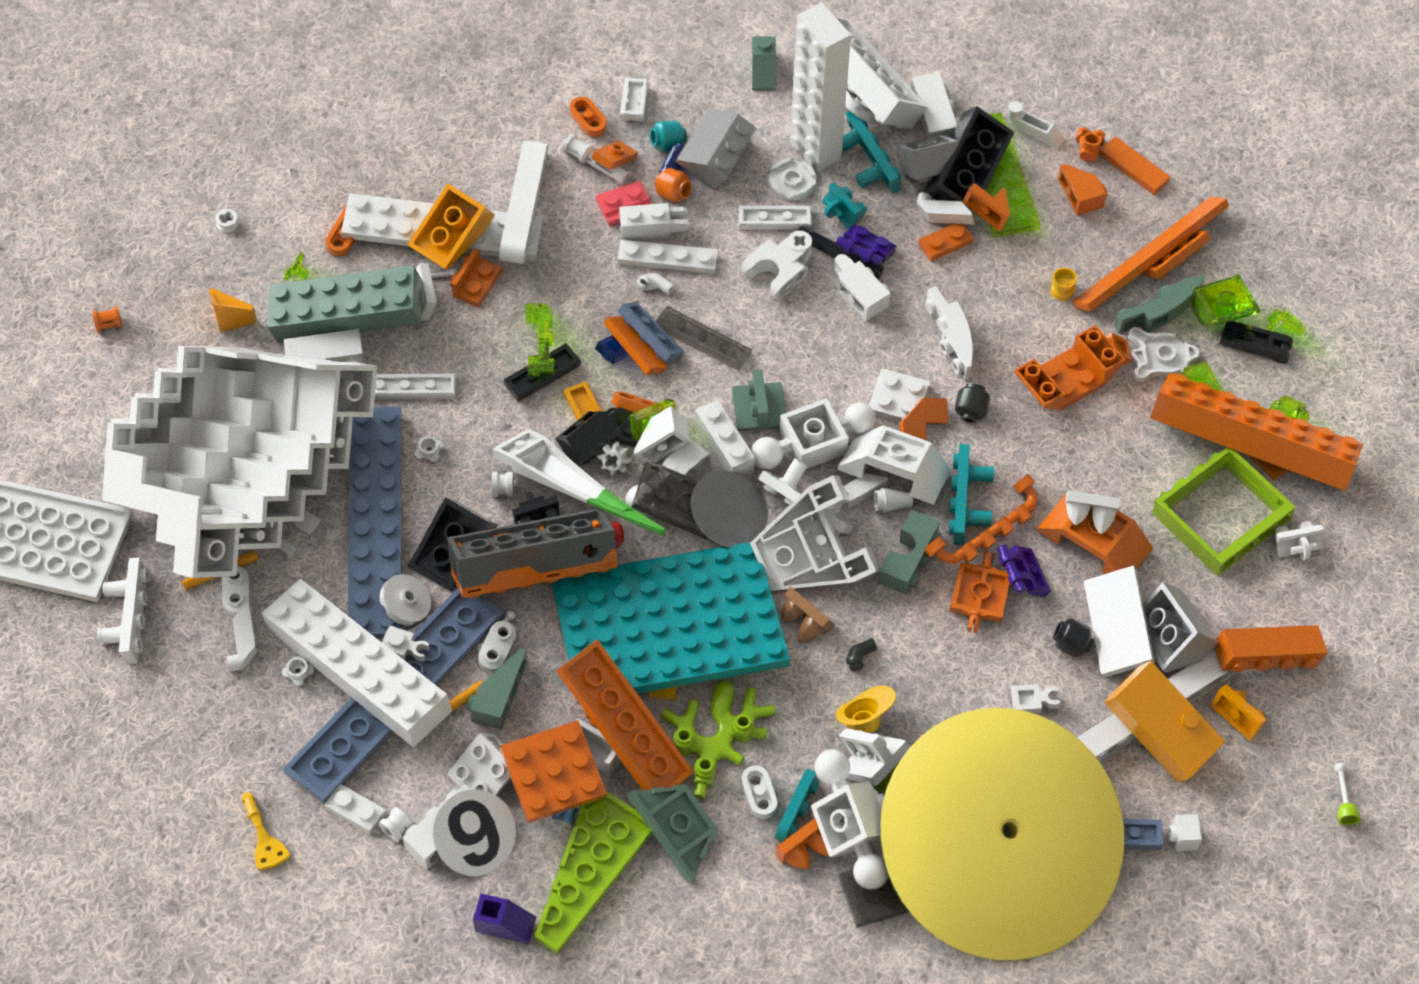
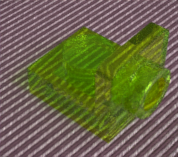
[1267,306,1307,337]

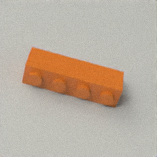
[1214,625,1328,672]

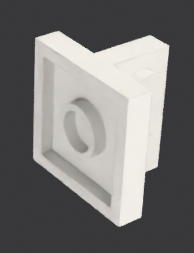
[839,728,910,786]

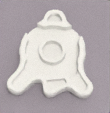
[1128,327,1200,383]

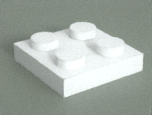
[869,368,930,422]

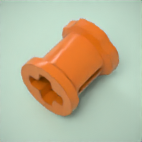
[92,306,122,333]

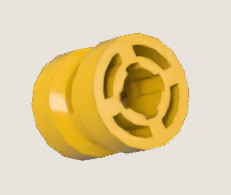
[1050,267,1077,301]

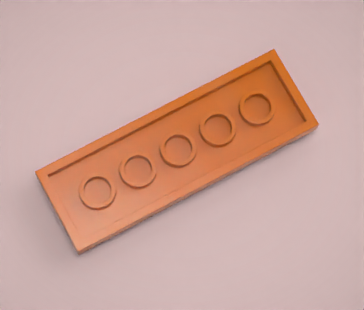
[556,639,694,790]

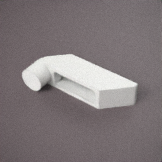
[1007,101,1065,150]
[916,193,975,225]
[841,473,889,509]
[227,602,257,672]

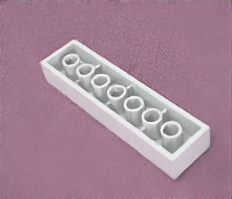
[790,2,851,172]
[262,578,452,748]

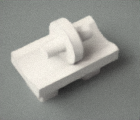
[1275,521,1324,560]

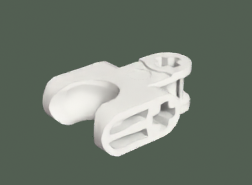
[741,231,812,301]

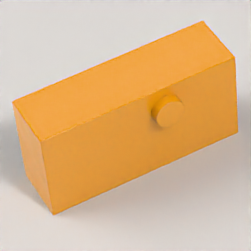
[1104,661,1226,782]

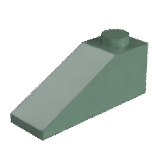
[467,647,528,729]

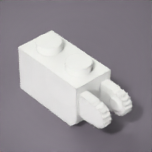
[619,203,690,242]
[834,254,891,321]

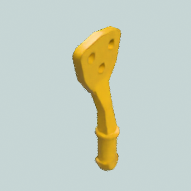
[242,792,290,871]

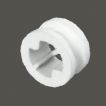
[215,209,239,233]

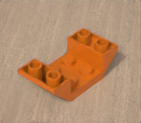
[1014,325,1126,410]
[1037,493,1153,574]

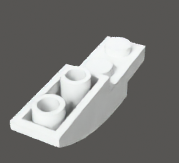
[925,286,973,381]

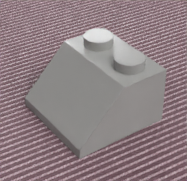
[897,135,958,182]

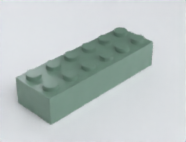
[267,266,423,342]

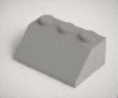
[675,108,756,190]
[1143,582,1218,672]

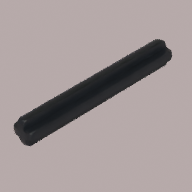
[798,226,884,279]

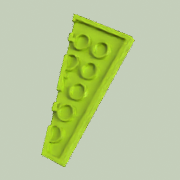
[534,791,653,955]

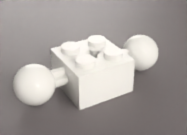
[751,398,876,470]
[811,749,889,889]

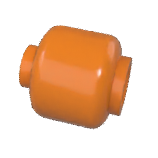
[655,168,692,203]

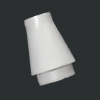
[873,488,913,513]

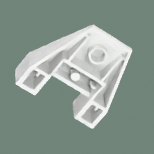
[750,475,880,591]

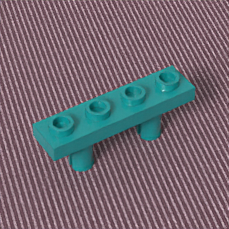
[842,111,902,194]
[949,444,994,546]

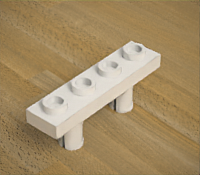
[758,458,854,536]
[97,558,150,664]

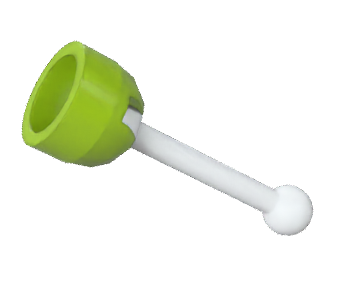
[1335,763,1361,825]

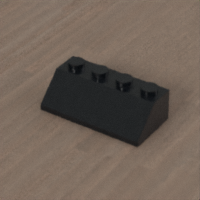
[923,106,1015,213]

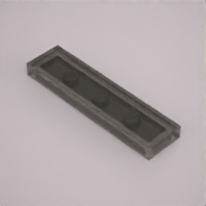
[656,306,752,371]

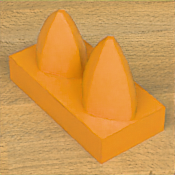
[1209,684,1267,741]

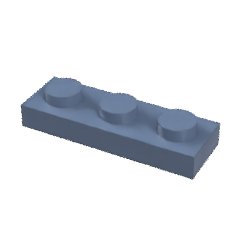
[618,302,685,362]

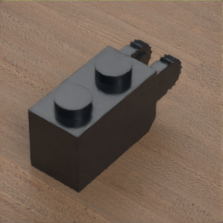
[555,407,628,464]

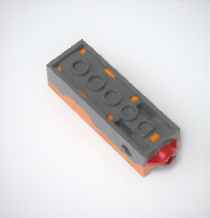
[447,508,624,598]

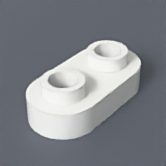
[222,566,250,617]
[478,621,516,672]
[742,766,777,819]

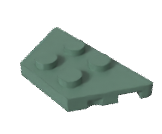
[626,784,718,883]

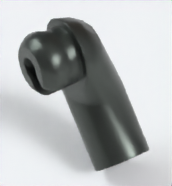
[846,638,877,672]

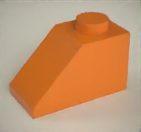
[1058,164,1107,215]

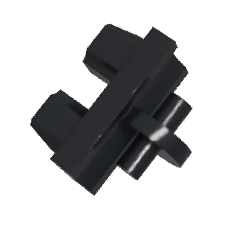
[512,492,560,524]

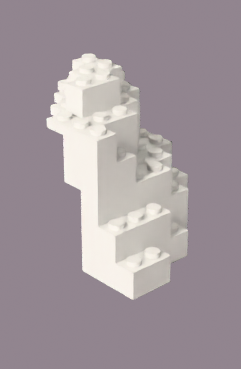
[102,346,377,578]

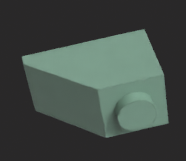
[752,36,776,91]

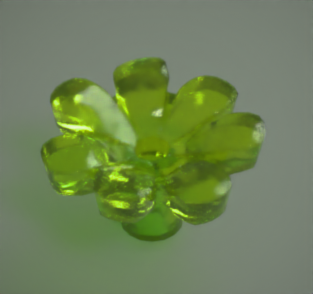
[283,252,310,281]

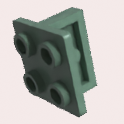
[732,370,786,431]

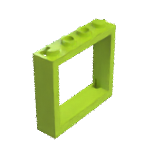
[1152,447,1296,576]

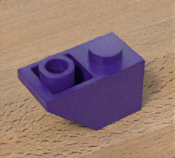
[473,893,537,944]

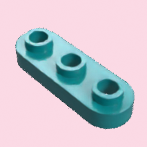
[775,768,821,842]

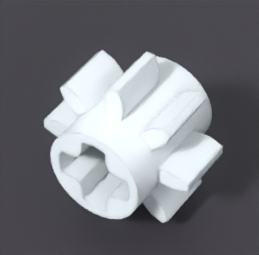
[598,442,632,475]

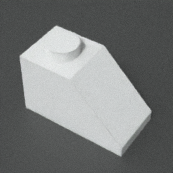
[634,406,690,465]

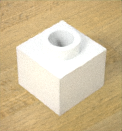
[1169,814,1202,851]

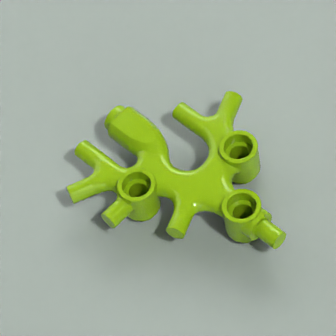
[661,681,775,800]

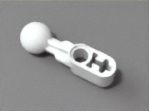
[625,439,712,517]

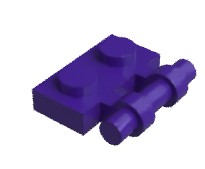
[835,225,897,266]
[997,545,1052,597]

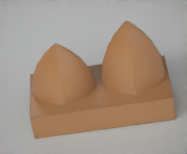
[781,586,835,643]

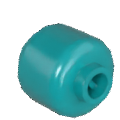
[650,120,687,152]

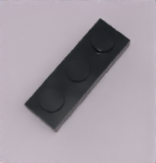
[504,343,581,402]

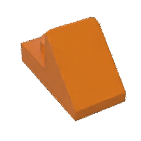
[962,183,1010,232]

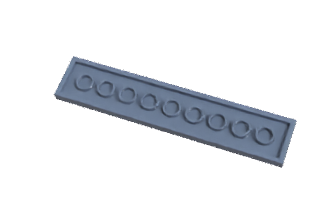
[348,406,402,638]
[283,588,504,804]

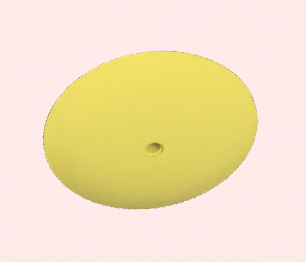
[881,708,1124,960]

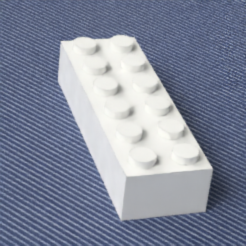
[834,15,928,129]

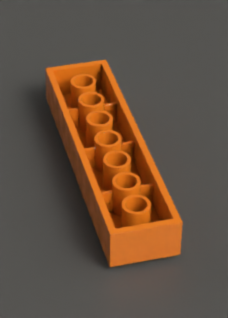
[1150,373,1363,491]

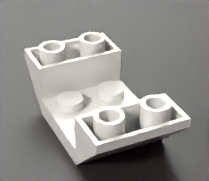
[838,425,951,505]

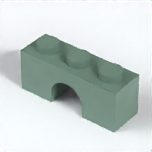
[878,510,942,595]

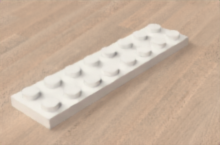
[341,193,543,261]

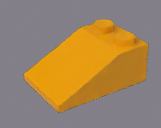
[407,183,495,270]

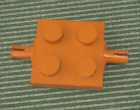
[949,551,1010,633]

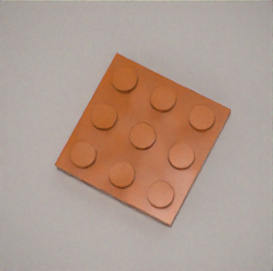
[500,720,607,823]

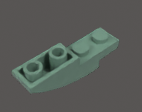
[1115,274,1204,333]

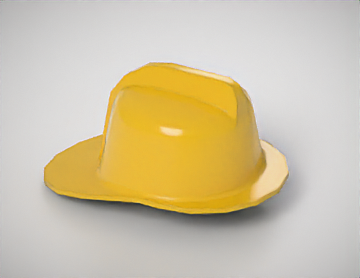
[836,686,896,733]

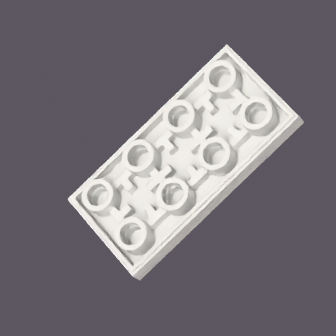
[1084,566,1155,678]

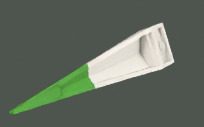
[493,429,665,536]

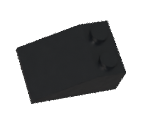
[408,497,498,591]

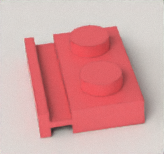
[596,181,651,227]

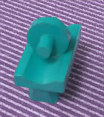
[822,182,867,230]

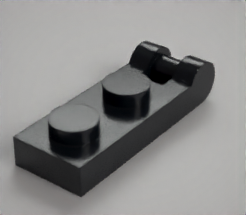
[1220,321,1294,364]

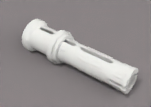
[562,133,631,185]

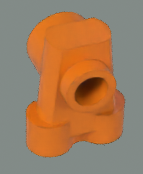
[1076,127,1105,162]

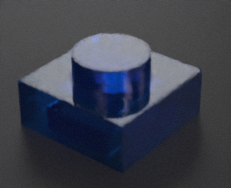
[595,335,628,365]

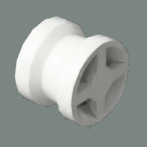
[492,472,514,498]
[379,807,413,843]

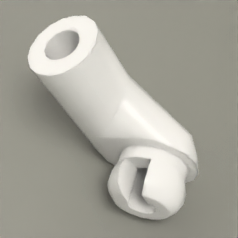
[637,273,675,295]

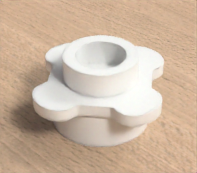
[415,436,443,462]
[282,656,314,686]

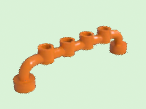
[924,474,1037,564]

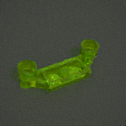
[525,303,554,375]

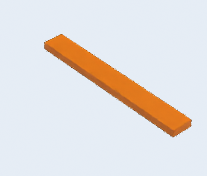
[1072,196,1229,312]

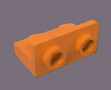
[450,248,502,308]

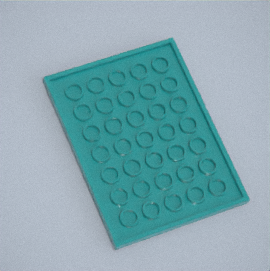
[551,542,790,704]

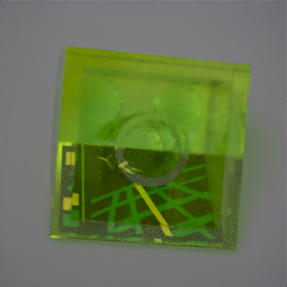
[1191,275,1260,326]

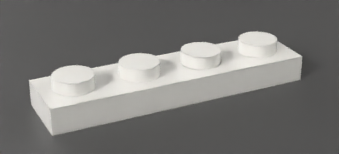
[617,239,718,274]

